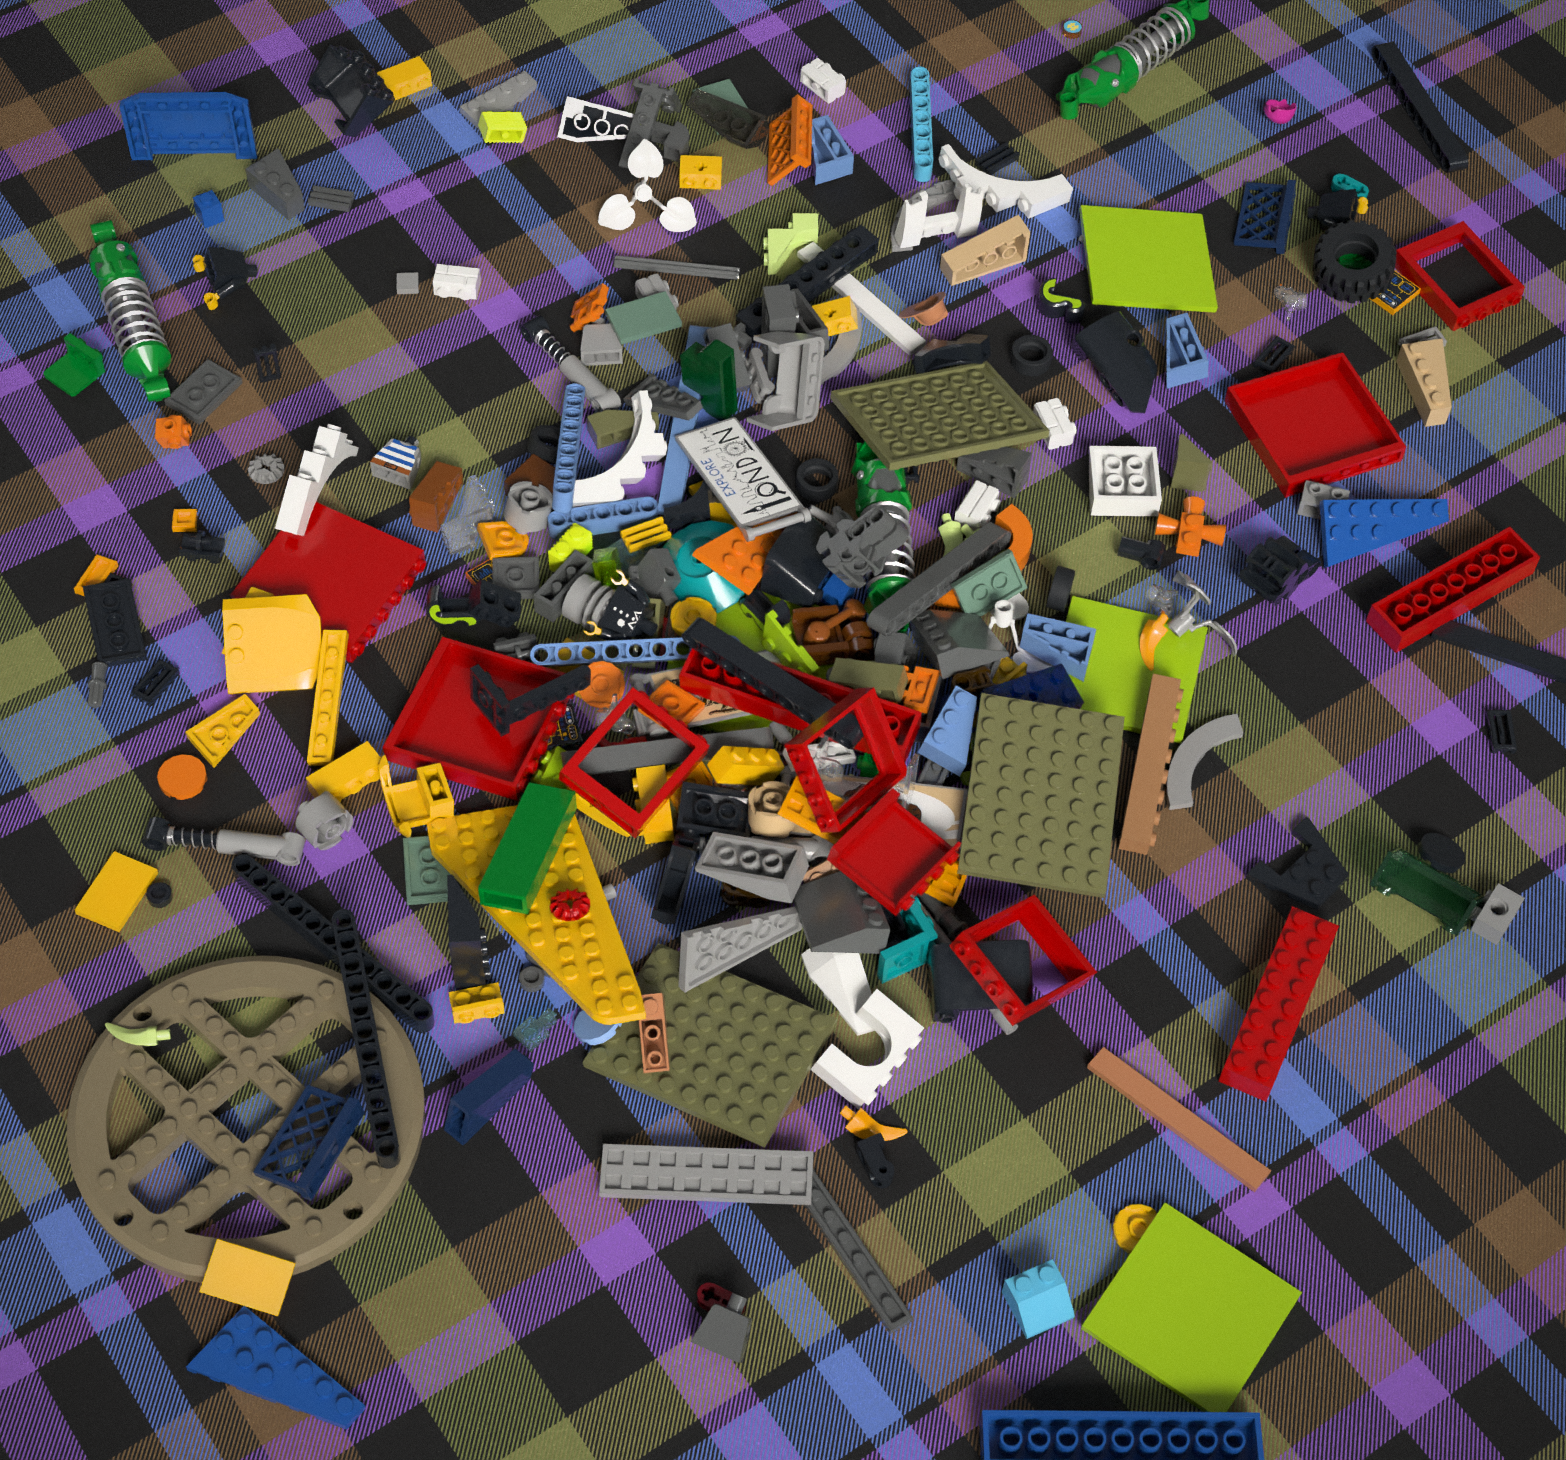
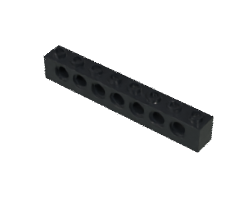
[736,224,879,344]

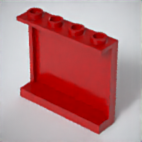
[827,788,962,916]

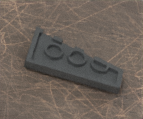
[623,373,703,421]

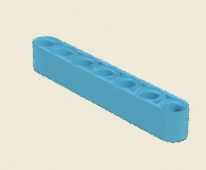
[910,67,933,182]

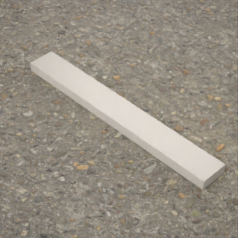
[797,242,926,356]

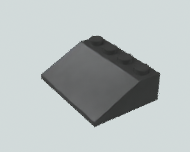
[910,609,1009,679]
[793,871,890,954]

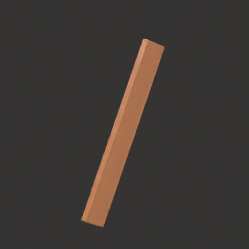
[1087,1047,1271,1193]

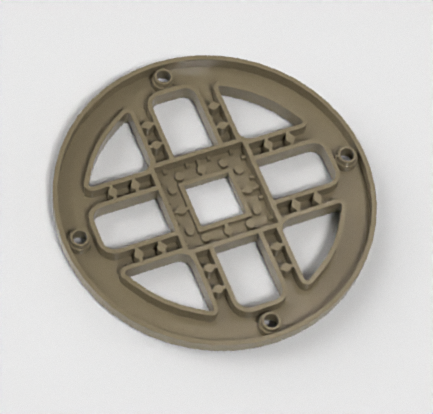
[67,956,425,1283]

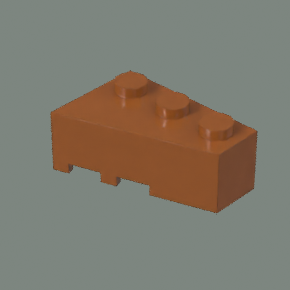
[409,461,463,533]

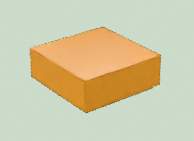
[172,509,198,532]

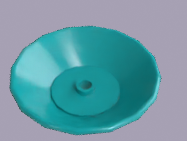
[663,520,745,613]

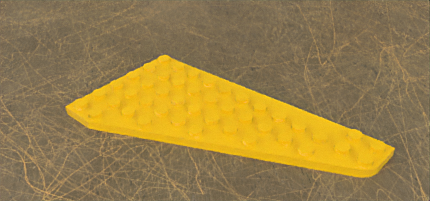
[426,805,646,1025]

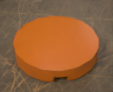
[579,661,625,709]
[157,754,207,800]

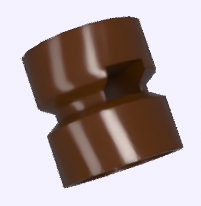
[841,621,875,661]

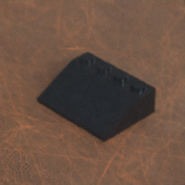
[447,874,491,991]

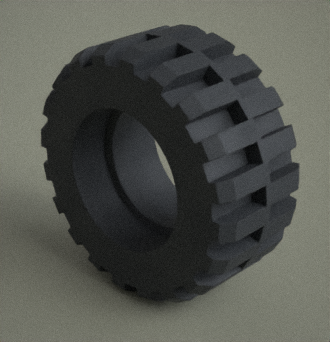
[1313,220,1397,303]

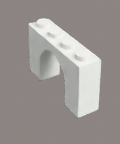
[810,989,924,1109]

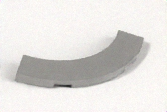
[891,180,957,252]
[821,308,862,385]
[1166,714,1243,810]

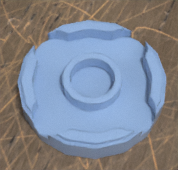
[574,1010,622,1045]

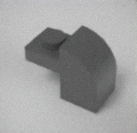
[651,121,689,163]

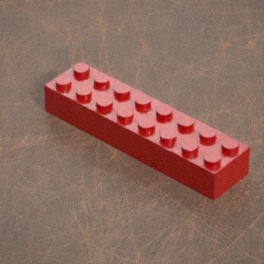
[1366,527,1540,653]
[1219,906,1339,1102]

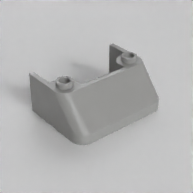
[746,331,825,431]

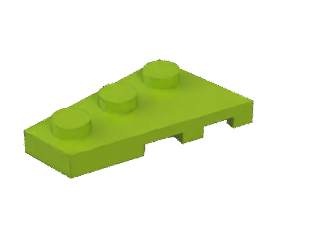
[761,610,820,677]

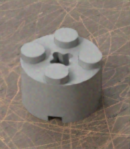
[504,481,553,535]
[295,791,353,850]

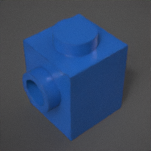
[193,190,224,229]
[821,573,855,612]

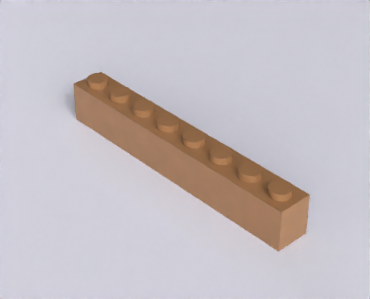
[1118,674,1184,855]

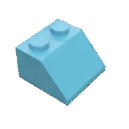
[1002,1259,1075,1339]

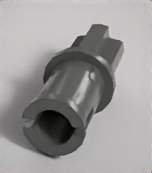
[87,662,107,709]

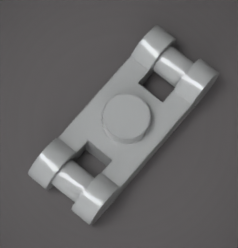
[744,347,775,404]

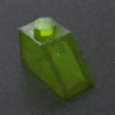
[592,547,623,590]

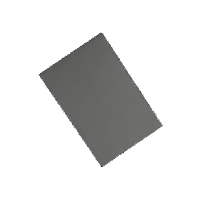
[164,359,243,425]

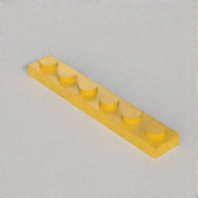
[307,630,349,766]

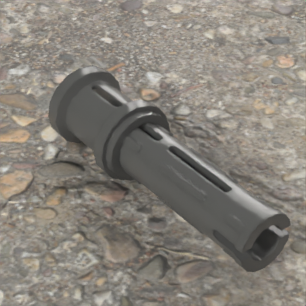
[917,893,968,940]

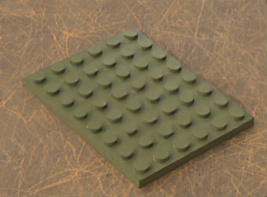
[830,361,1050,471]
[957,693,1125,898]
[583,943,837,1148]

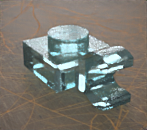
[513,1008,558,1052]

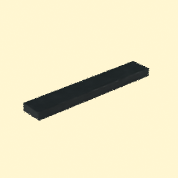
[1431,620,1566,684]

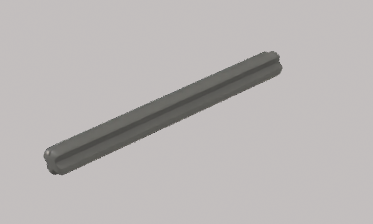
[614,255,740,280]

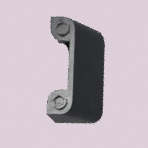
[760,512,834,608]
[927,939,1034,1023]

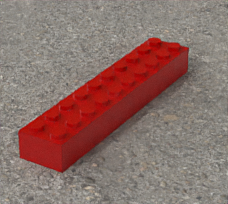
[679,648,922,762]

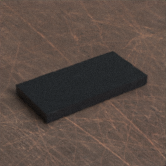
[83,578,147,667]

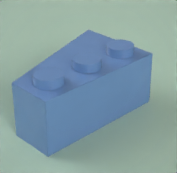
[811,115,854,185]
[1167,313,1208,389]
[1020,613,1096,682]
[918,686,977,777]

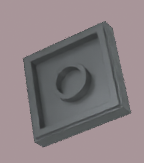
[492,557,539,599]

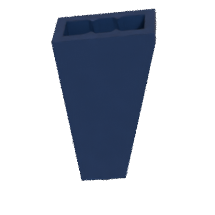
[444,1048,534,1145]

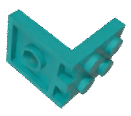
[877,896,938,984]

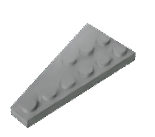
[678,907,802,993]

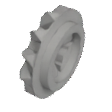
[248,453,285,484]

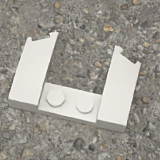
[894,184,983,249]

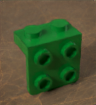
[43,333,105,396]

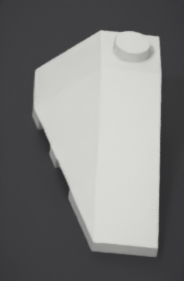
[801,948,875,1036]

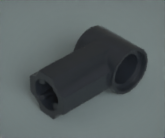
[1117,537,1166,570]

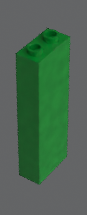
[478,782,577,914]

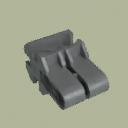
[816,505,909,588]

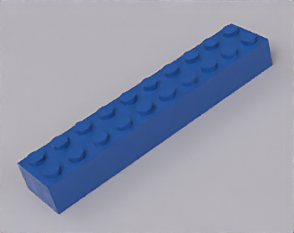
[979,1410,1264,1460]

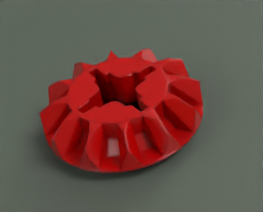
[550,888,590,921]

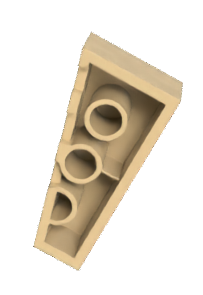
[940,215,1030,286]
[1396,338,1452,427]

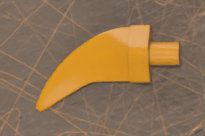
[1140,613,1169,671]
[840,1106,907,1141]

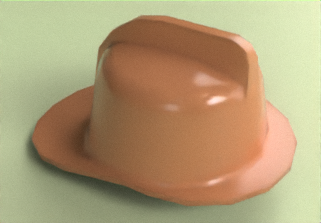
[899,292,948,326]

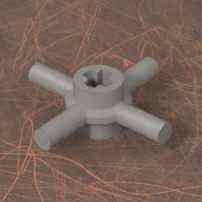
[808,505,854,535]

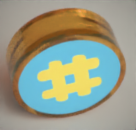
[1062,20,1083,39]

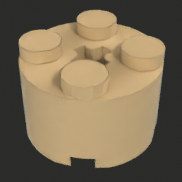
[748,781,796,838]

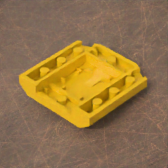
[222,594,322,695]

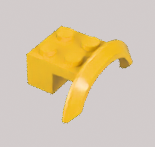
[378,755,454,838]

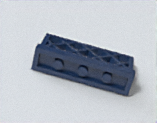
[1234,180,1296,254]
[253,1084,365,1201]

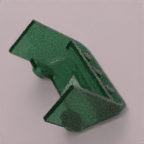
[1369,847,1484,936]

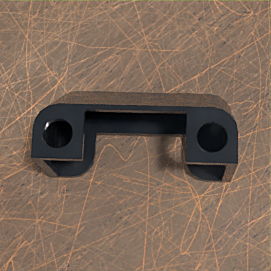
[307,45,395,137]

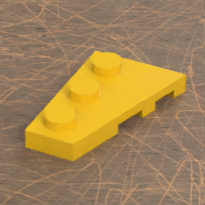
[185,694,260,768]

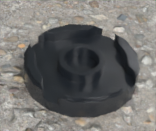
[1418,833,1466,873]

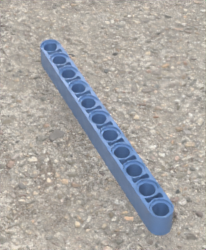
[658,325,712,515]

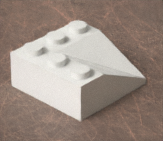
[1089,446,1162,516]

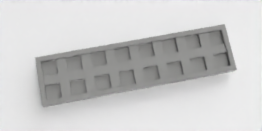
[599,1144,814,1205]

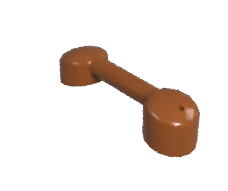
[803,599,866,645]

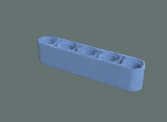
[548,497,658,540]

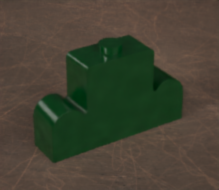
[680,339,738,421]

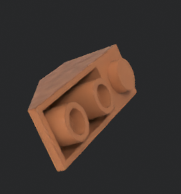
[639,993,670,1073]

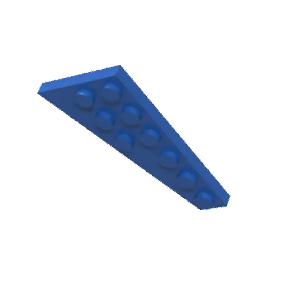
[1320,499,1449,568]
[186,1306,366,1430]

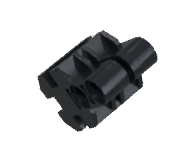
[1238,535,1321,606]

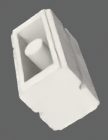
[800,58,846,104]
[433,264,481,300]
[1033,398,1076,450]
[954,480,1001,531]

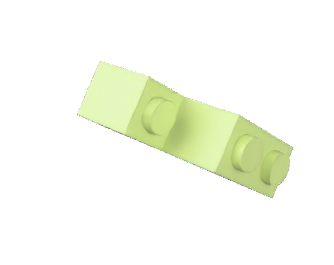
[763,213,818,275]

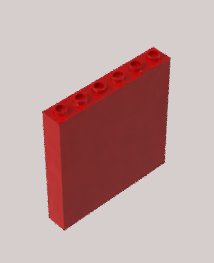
[1224,352,1406,498]
[230,502,426,663]
[382,637,575,801]

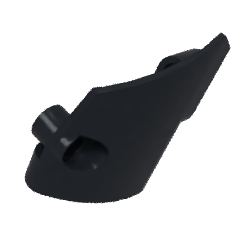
[1070,311,1157,414]

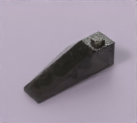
[686,89,770,149]

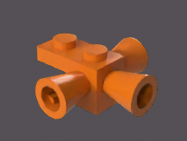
[1155,496,1226,557]

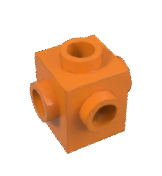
[155,415,192,449]

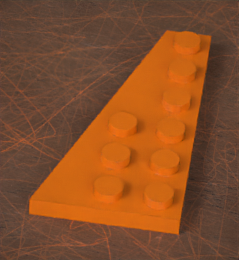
[692,512,797,595]

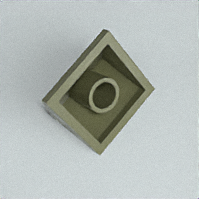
[1171,433,1212,492]

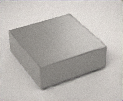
[397,272,419,294]

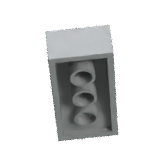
[695,832,809,903]

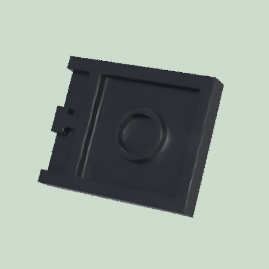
[470,664,591,737]

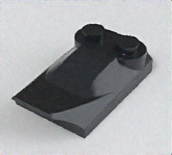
[676,781,760,838]

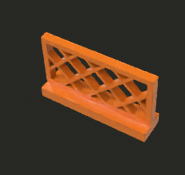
[767,94,813,186]

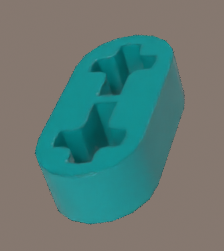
[1331,174,1369,199]

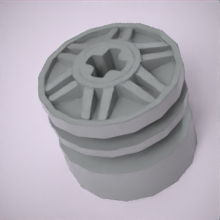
[562,574,616,635]

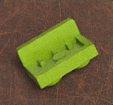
[530,746,568,789]

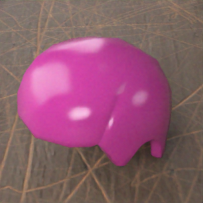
[1263,99,1297,124]

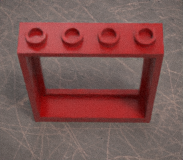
[1395,221,1525,331]
[559,687,710,839]
[784,687,909,833]
[949,894,1097,1026]

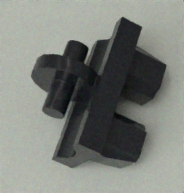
[178,531,225,564]

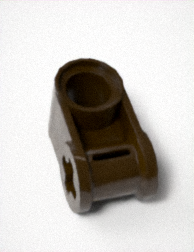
[949,666,998,698]
[721,882,768,908]

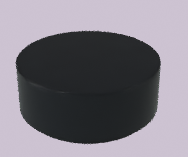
[146,882,173,908]

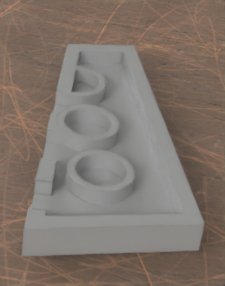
[460,71,537,130]

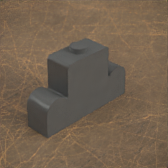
[790,288,829,362]

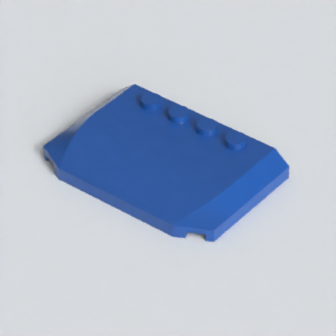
[119,92,258,160]

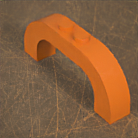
[933,504,1033,609]

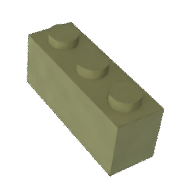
[828,658,908,703]

